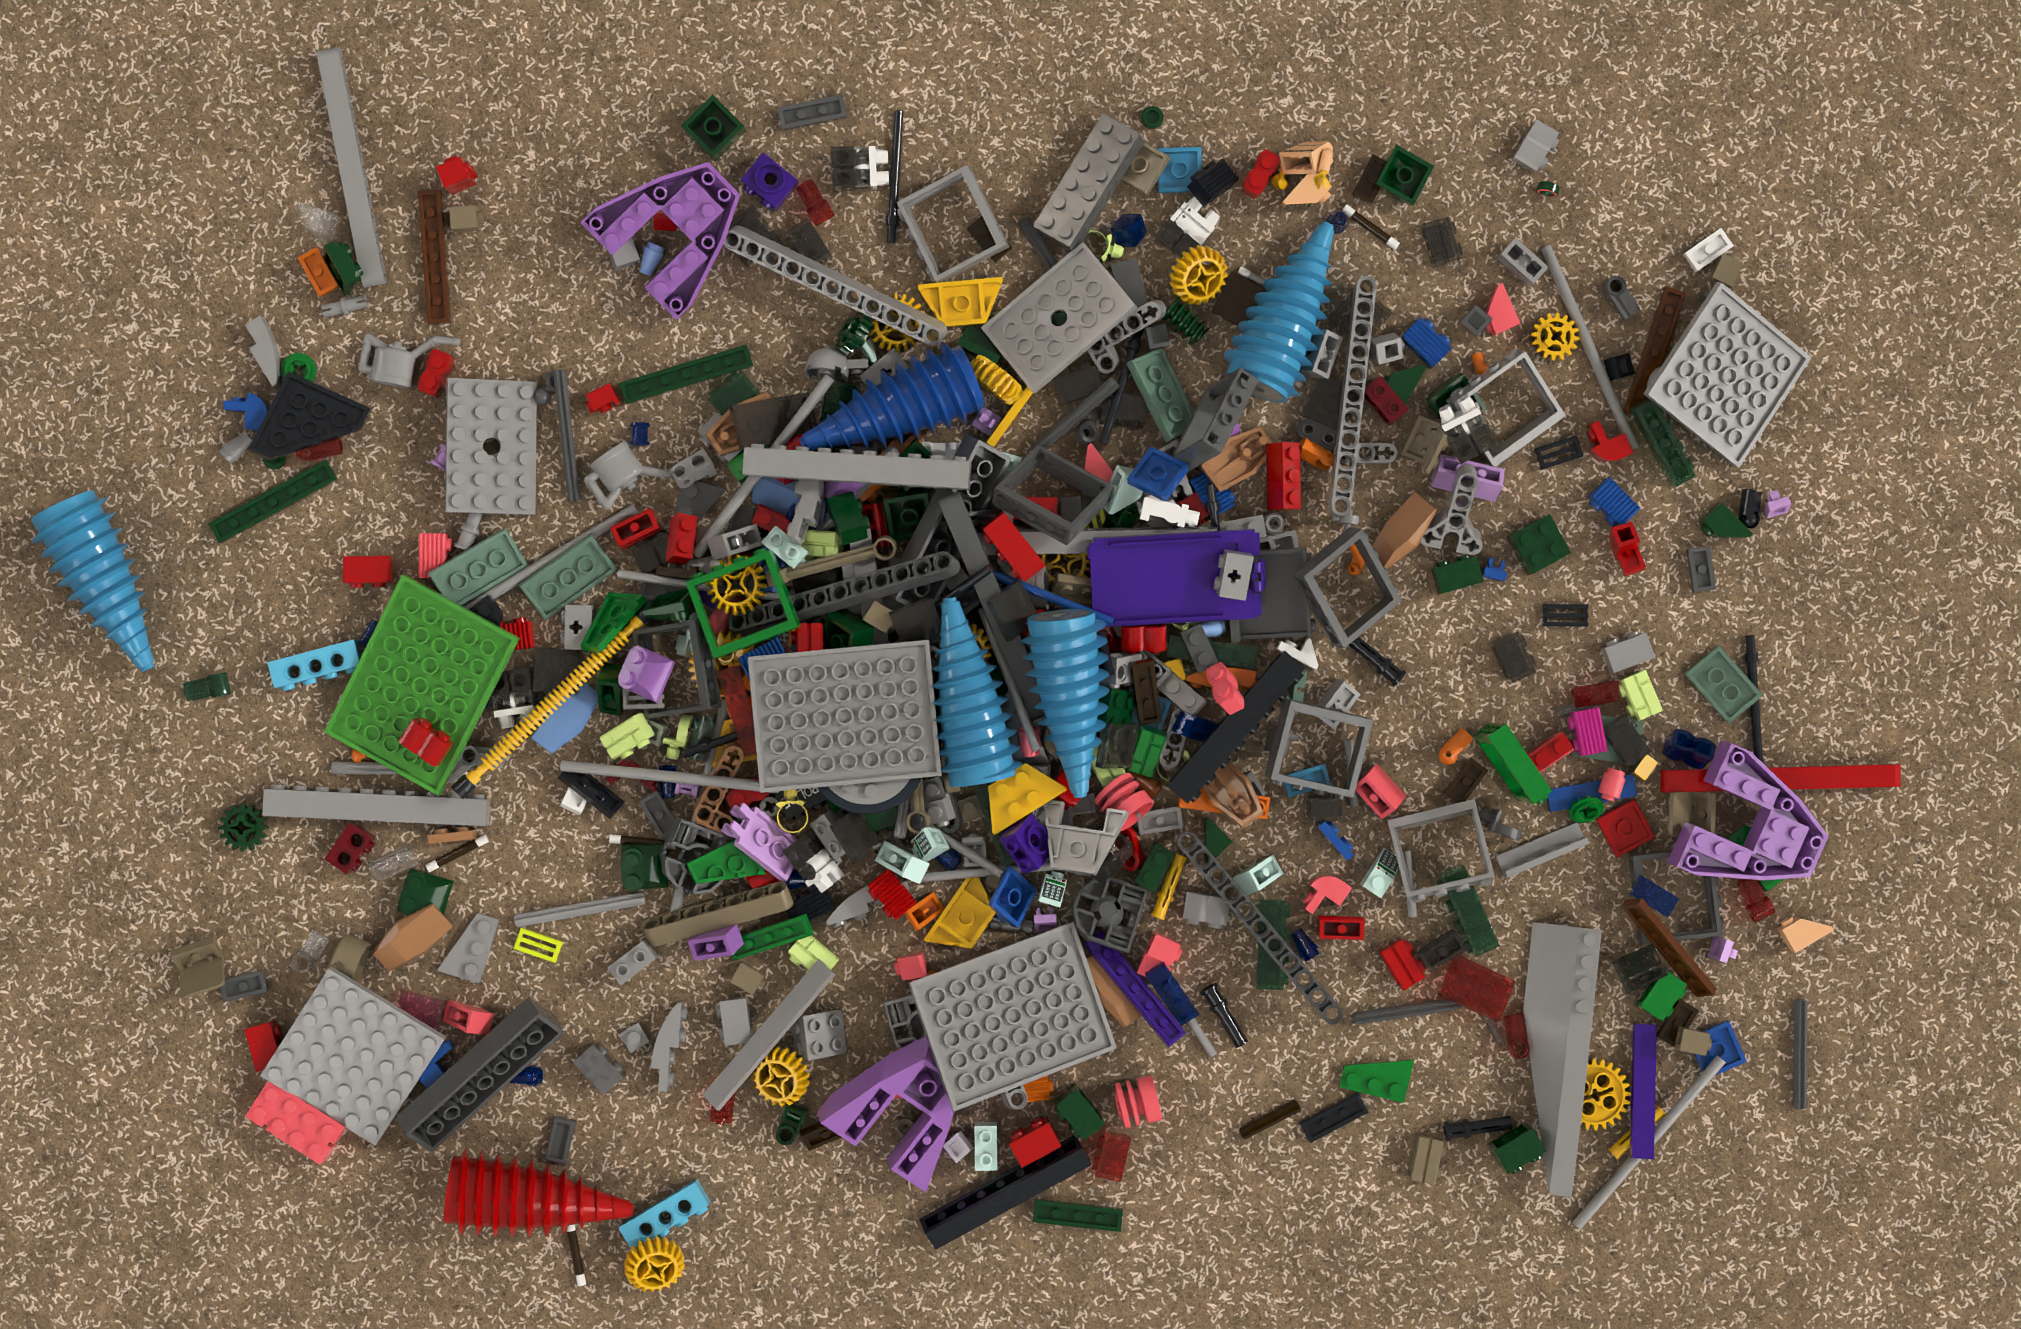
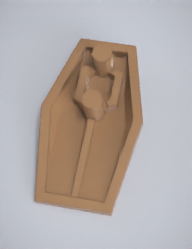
[705,392,785,457]
[1200,427,1272,493]
[1372,492,1437,569]
[1203,762,1264,828]
[372,903,453,971]
[1087,956,1141,1027]

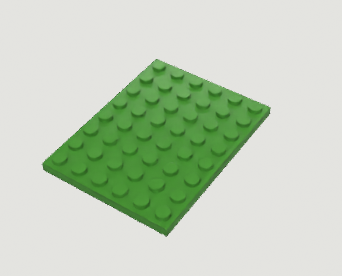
[324,575,520,796]

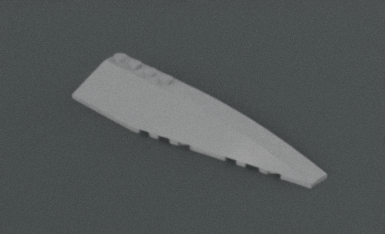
[1523,922,1602,1197]

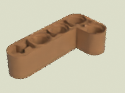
[693,741,744,834]

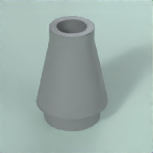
[219,432,252,464]

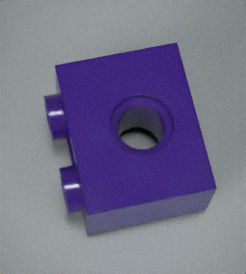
[741,153,799,211]
[999,813,1050,874]

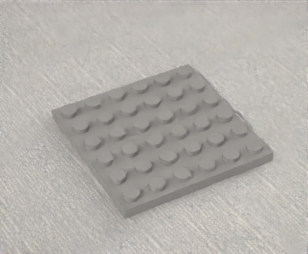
[1643,282,1812,468]
[260,966,446,1146]

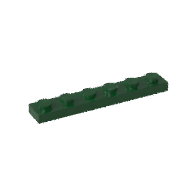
[619,344,754,405]
[209,460,338,544]

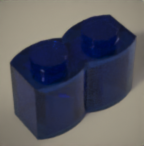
[1662,729,1716,769]

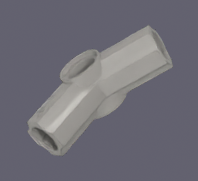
[448,745,505,784]

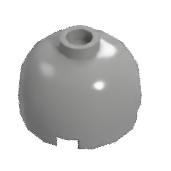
[804,346,849,386]

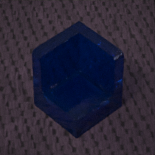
[1111,214,1147,247]

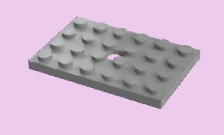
[981,242,1137,394]
[445,378,537,515]

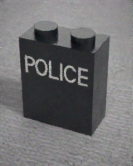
[774,788,826,821]

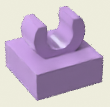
[971,407,1002,437]
[1764,490,1791,519]
[1034,907,1057,933]
[1707,936,1738,963]

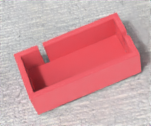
[245,1081,347,1165]

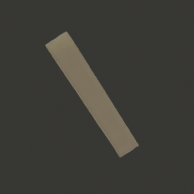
[641,881,794,947]

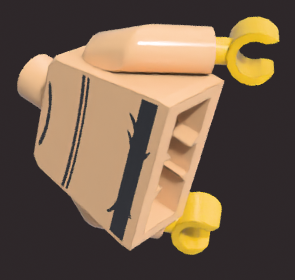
[1271,141,1333,190]

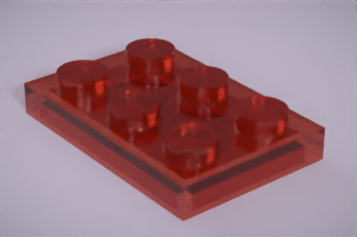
[1437,953,1515,1022]

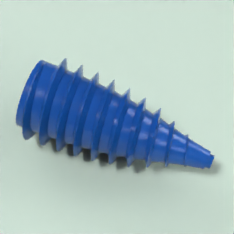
[799,341,984,451]

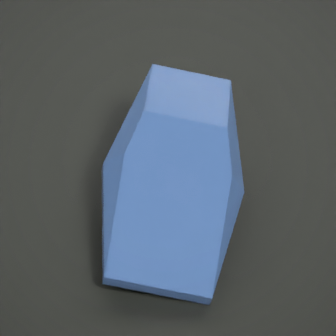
[751,477,827,524]
[531,680,598,754]

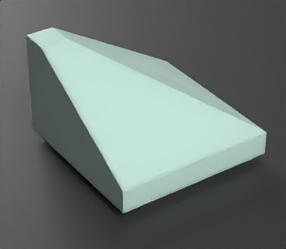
[859,339,877,365]

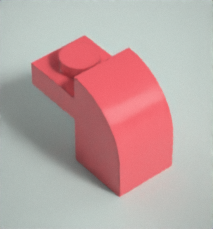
[1303,875,1352,914]

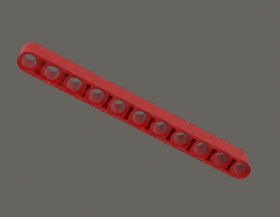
[1660,764,1901,793]

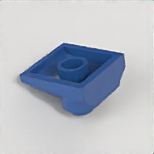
[988,866,1037,928]

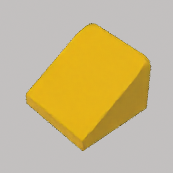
[1164,658,1187,680]
[1632,754,1658,780]

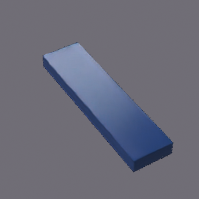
[1547,774,1637,812]

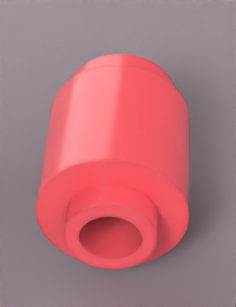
[1017,723,1042,757]
[1598,767,1626,802]

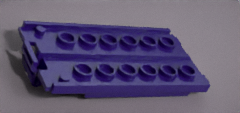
[1087,529,1265,627]

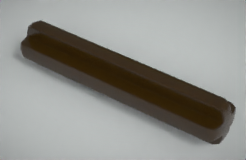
[1239,1100,1301,1139]

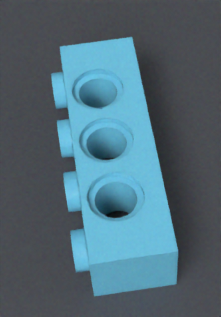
[267,639,362,691]
[618,1179,711,1249]

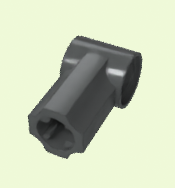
[1601,276,1640,320]

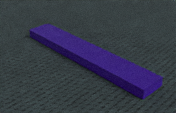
[1084,930,1186,1048]
[1630,1024,1657,1159]

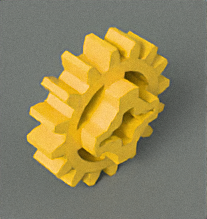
[1530,312,1580,361]

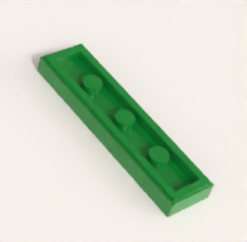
[731,914,814,961]

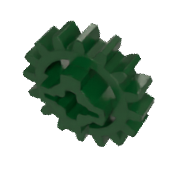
[835,312,874,355]
[218,803,269,852]

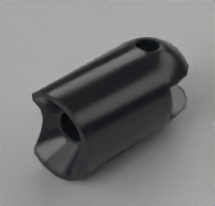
[1738,489,1762,529]

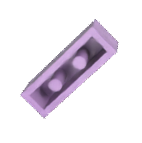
[1431,454,1505,502]

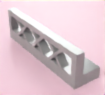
[1495,822,1590,878]

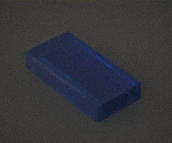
[1629,875,1679,918]

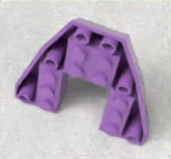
[580,162,740,320]
[1667,740,1829,880]
[817,1036,955,1192]

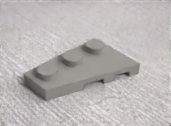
[437,913,500,983]

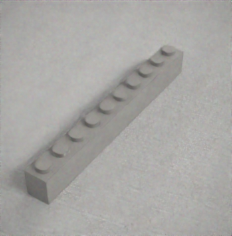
[742,444,971,490]
[262,784,490,826]

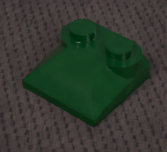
[1375,144,1434,206]
[324,241,363,296]
[1426,373,1487,421]
[642,586,700,624]
[621,843,668,891]
[397,868,454,915]

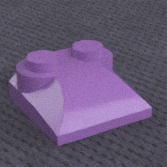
[618,645,675,703]

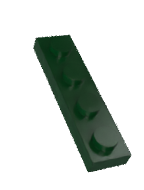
[1032,1199,1123,1232]

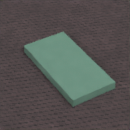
[1126,347,1194,443]
[427,528,528,605]
[519,533,618,621]

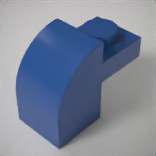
[223,393,270,431]
[419,1039,455,1088]

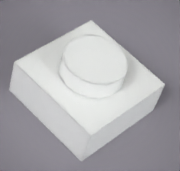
[560,787,587,815]
[943,1131,974,1163]

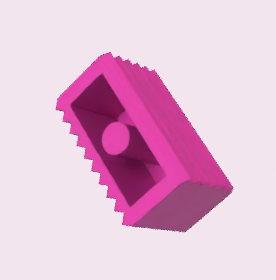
[1567,707,1608,756]

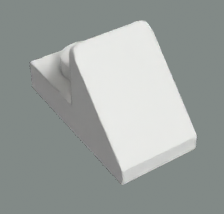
[1276,636,1318,670]

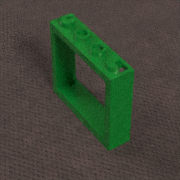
[685,548,801,659]
[1473,723,1553,805]

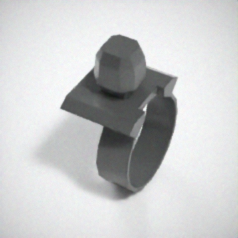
[1479,809,1522,841]

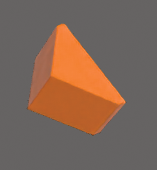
[904,892,945,931]

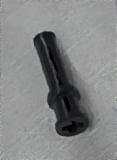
[1349,637,1407,687]
[1200,982,1248,1048]
[1443,1115,1512,1142]

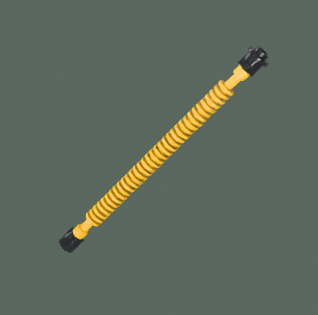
[451,599,653,799]

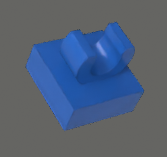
[1481,557,1507,582]

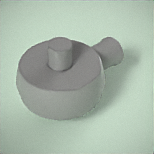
[1332,510,1359,529]

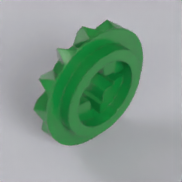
[281,353,317,382]
[1568,795,1604,823]

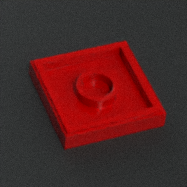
[1595,798,1656,858]

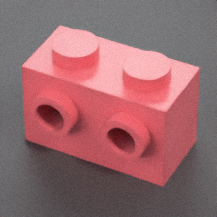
[1355,764,1406,819]

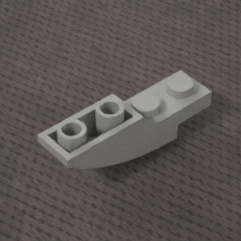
[787,480,824,546]
[1138,650,1207,718]
[826,880,910,928]
[651,1001,687,1092]

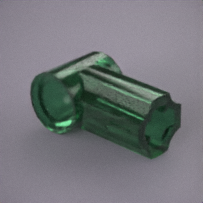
[183,672,231,701]

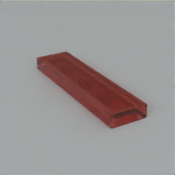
[717,665,757,756]

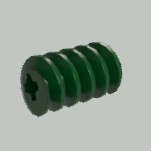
[1163,297,1211,345]

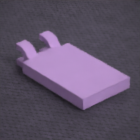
[721,803,804,882]

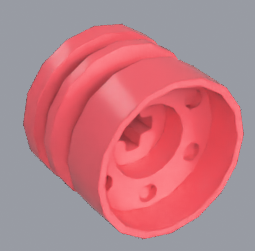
[1094,772,1154,831]
[1114,1074,1162,1129]

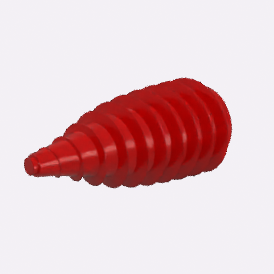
[443,1147,634,1238]

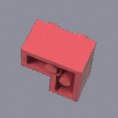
[1136,931,1182,984]

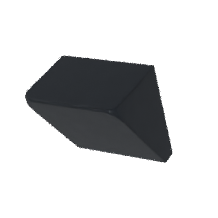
[1604,353,1635,381]

